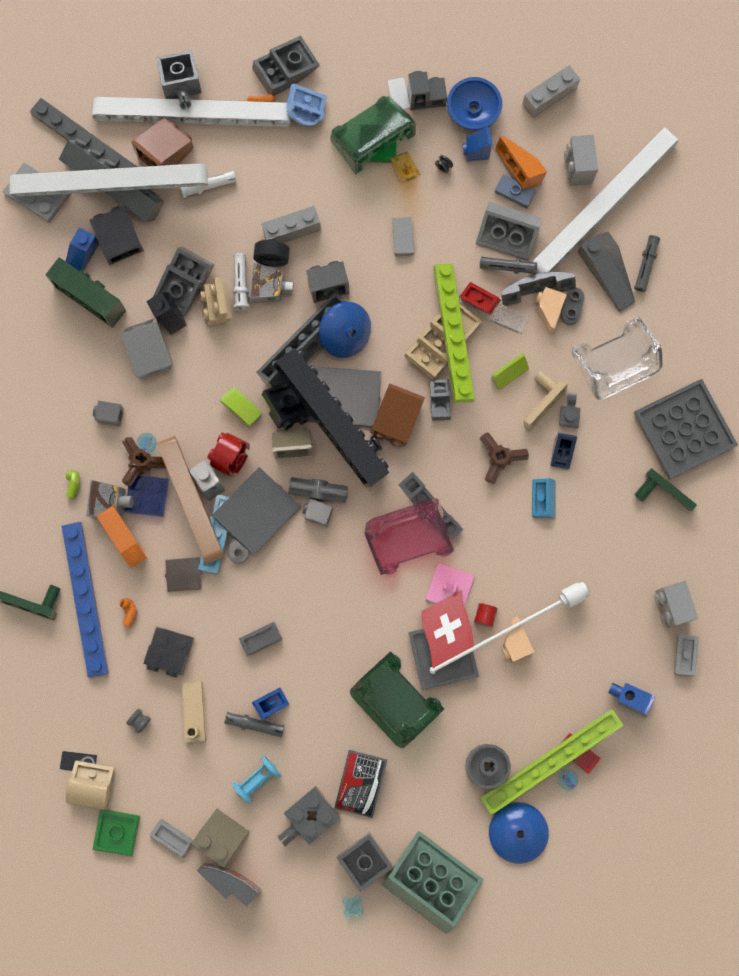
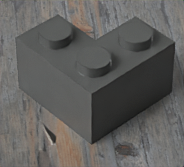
[408,71,447,111]

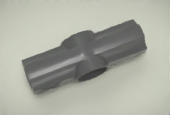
[288,477,348,503]

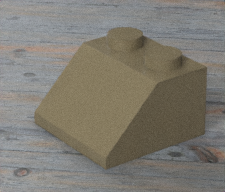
[272,427,313,459]
[191,809,249,867]

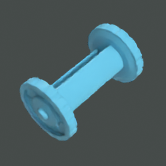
[232,756,281,804]

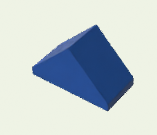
[252,688,289,720]

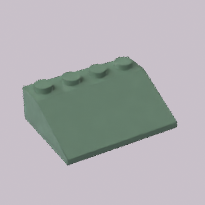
[381,831,483,934]

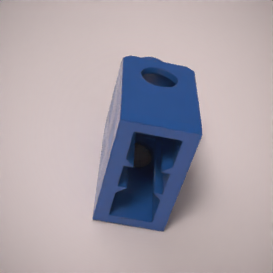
[608,683,655,717]

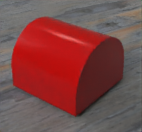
[474,603,498,627]

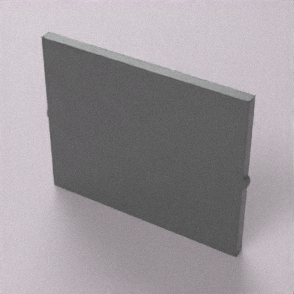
[309,366,381,427]
[211,467,301,555]

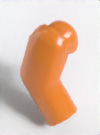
[247,94,276,102]
[119,598,137,627]

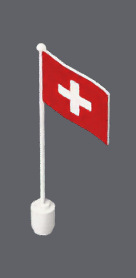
[421,582,590,674]

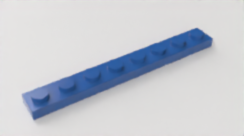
[62,522,109,678]

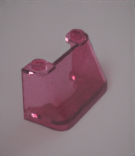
[364,498,454,575]

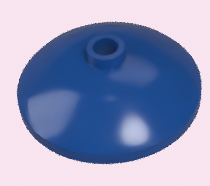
[447,77,502,131]
[319,301,371,358]
[489,802,549,864]

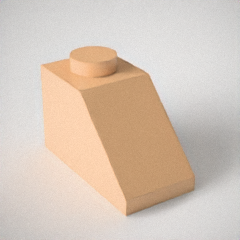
[536,287,567,333]
[502,616,534,663]

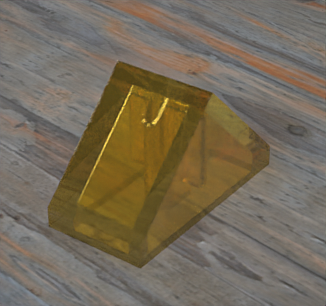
[390,152,421,185]

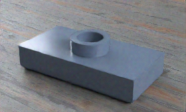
[495,174,536,208]

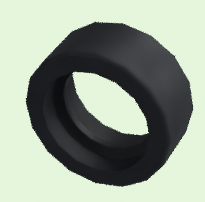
[253,240,290,267]

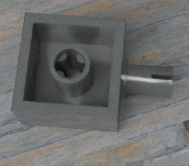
[156,50,202,109]
[277,786,341,847]

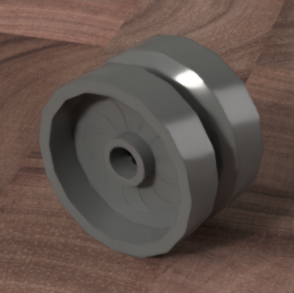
[465,744,511,789]

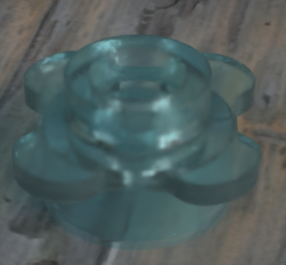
[342,895,363,917]

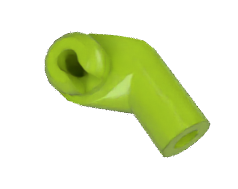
[66,470,79,498]

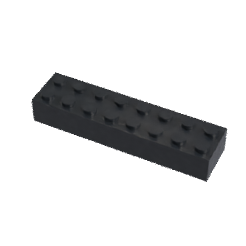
[273,348,390,487]

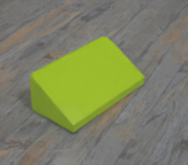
[491,354,529,390]

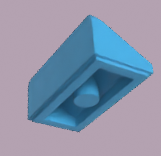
[532,478,556,518]

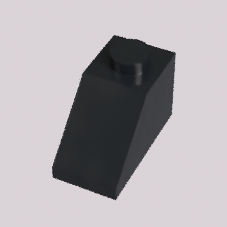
[146,292,187,335]

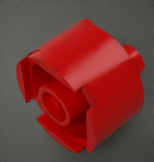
[207,432,250,477]

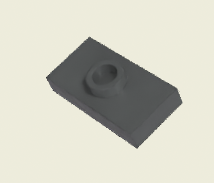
[239,622,283,656]

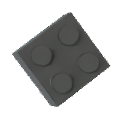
[306,261,349,303]
[337,832,393,892]

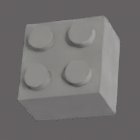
[564,134,598,186]
[654,581,698,628]

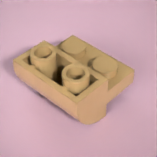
[199,277,232,326]
[66,761,115,810]

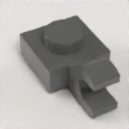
[559,393,581,428]

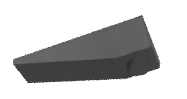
[578,232,635,312]

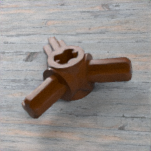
[480,432,529,484]
[122,437,166,487]

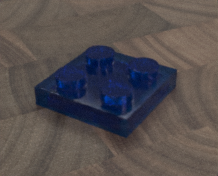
[125,475,169,517]

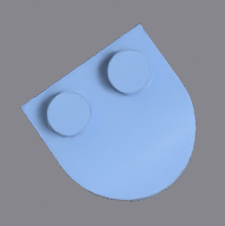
[286,84,327,126]

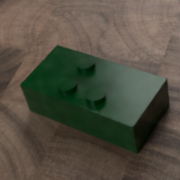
[45,257,126,328]

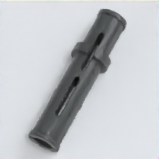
[634,235,660,292]
[480,256,537,275]
[224,712,285,738]

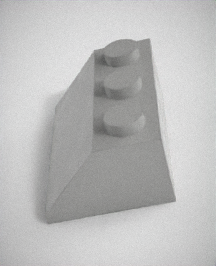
[476,202,542,260]

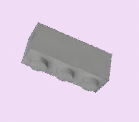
[522,65,580,118]
[261,206,321,243]

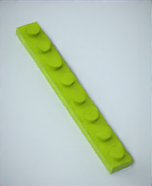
[433,264,475,403]
[480,709,624,815]

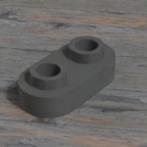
[561,288,584,325]
[229,537,249,564]

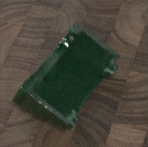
[330,96,416,175]
[350,651,444,748]

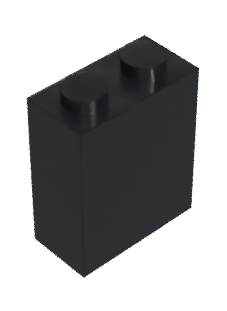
[89,206,144,265]

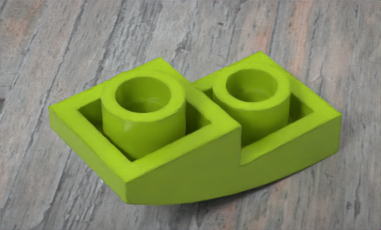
[219,387,262,427]

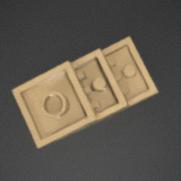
[404,303,482,380]

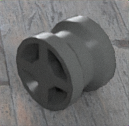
[126,709,151,734]

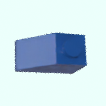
[462,127,492,162]
[65,227,99,271]

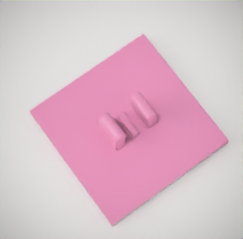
[426,563,474,606]

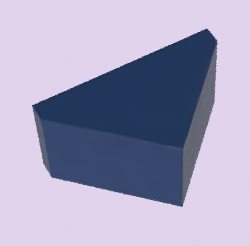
[550,433,577,469]

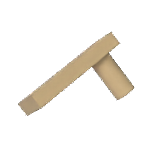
[524,371,568,430]
[182,682,206,743]

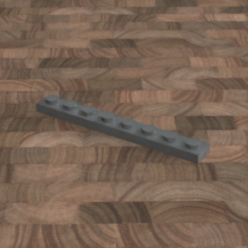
[30,98,152,191]

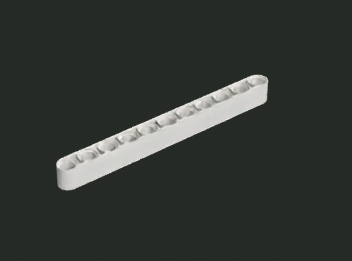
[92,97,291,127]
[533,128,679,274]
[9,164,208,197]

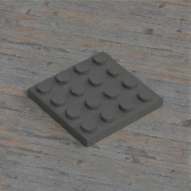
[634,379,738,480]

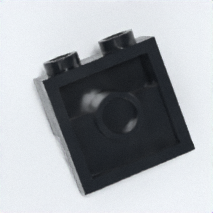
[262,383,311,430]
[143,627,194,678]

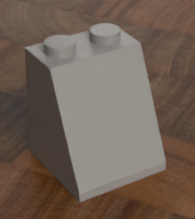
[120,318,173,378]

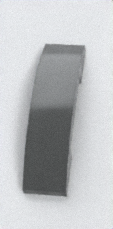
[501,272,576,307]
[398,472,463,542]

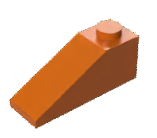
[495,136,547,190]
[97,506,147,568]

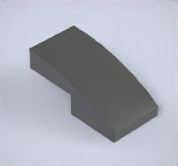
[430,379,451,420]

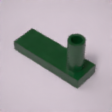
[634,468,697,511]
[0,585,61,621]

